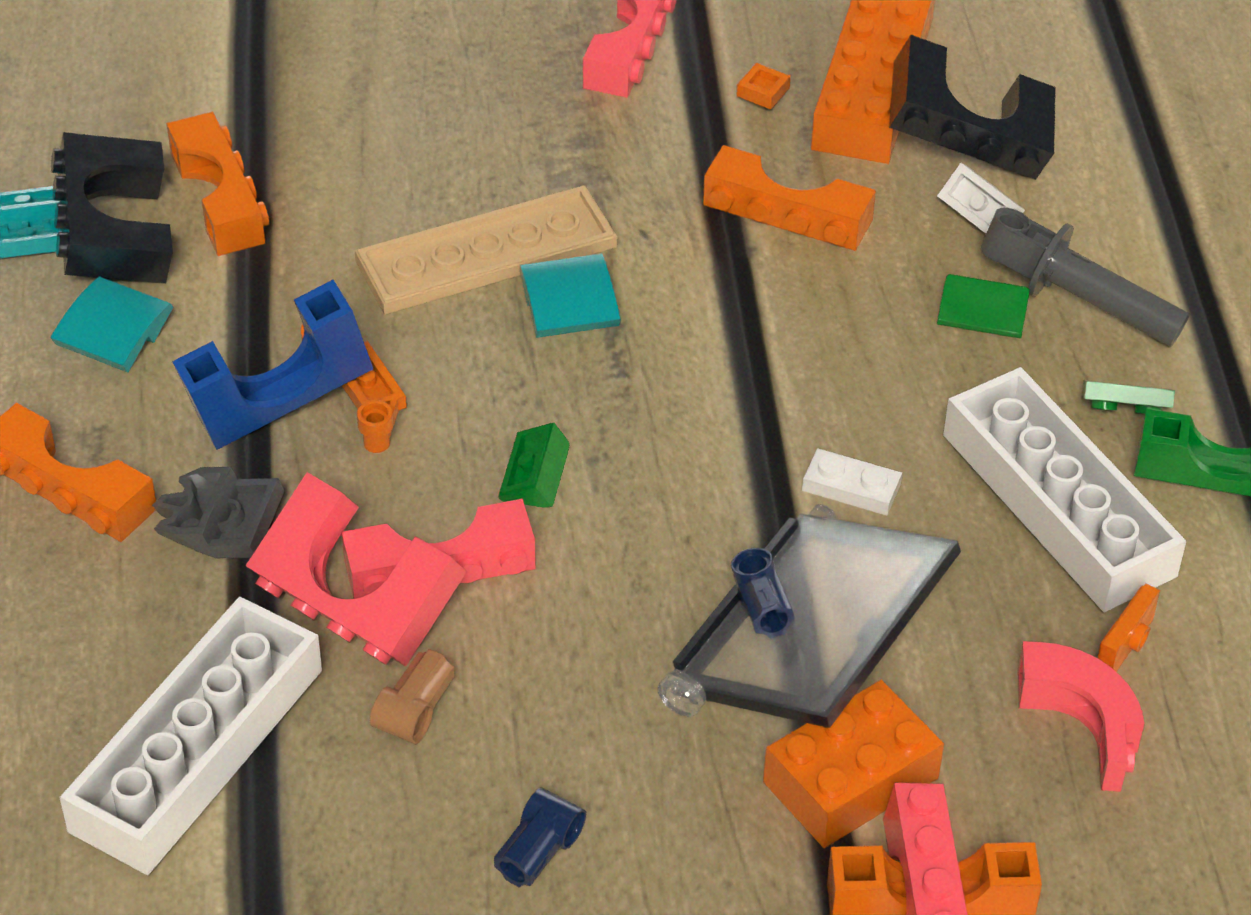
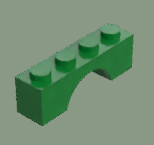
[1134,408,1251,496]

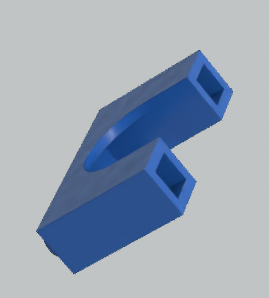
[172,279,373,450]

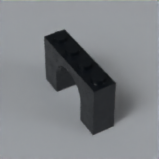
[889,35,1056,180]
[51,132,173,283]

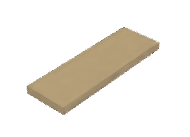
[355,185,617,315]

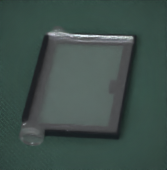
[658,504,961,728]

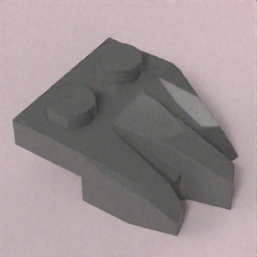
[152,467,284,558]

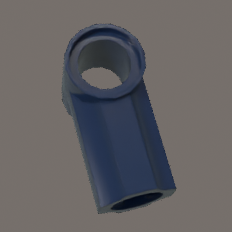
[731,548,795,639]
[494,787,587,888]

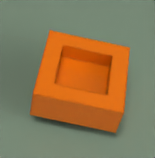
[737,63,791,110]

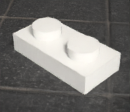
[937,163,1025,233]
[802,448,902,516]

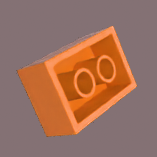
[763,679,944,848]

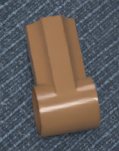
[370,649,455,744]

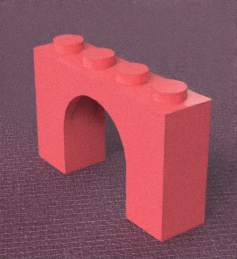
[246,472,467,667]

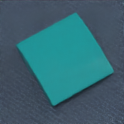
[0,186,62,258]
[520,253,621,338]
[50,277,173,372]

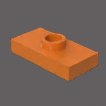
[1097,583,1160,672]

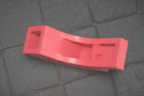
[1017,641,1144,792]

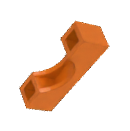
[166,111,269,256]
[703,145,876,251]
[0,402,156,542]
[827,842,1042,915]

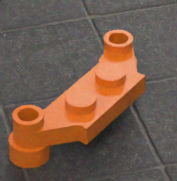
[301,325,407,453]

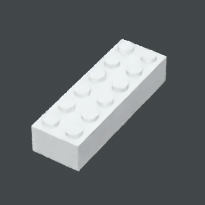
[943,367,1186,612]
[60,596,322,876]

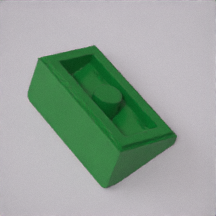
[937,274,1030,339]
[498,423,570,508]

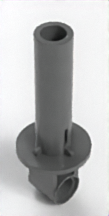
[981,208,1190,347]

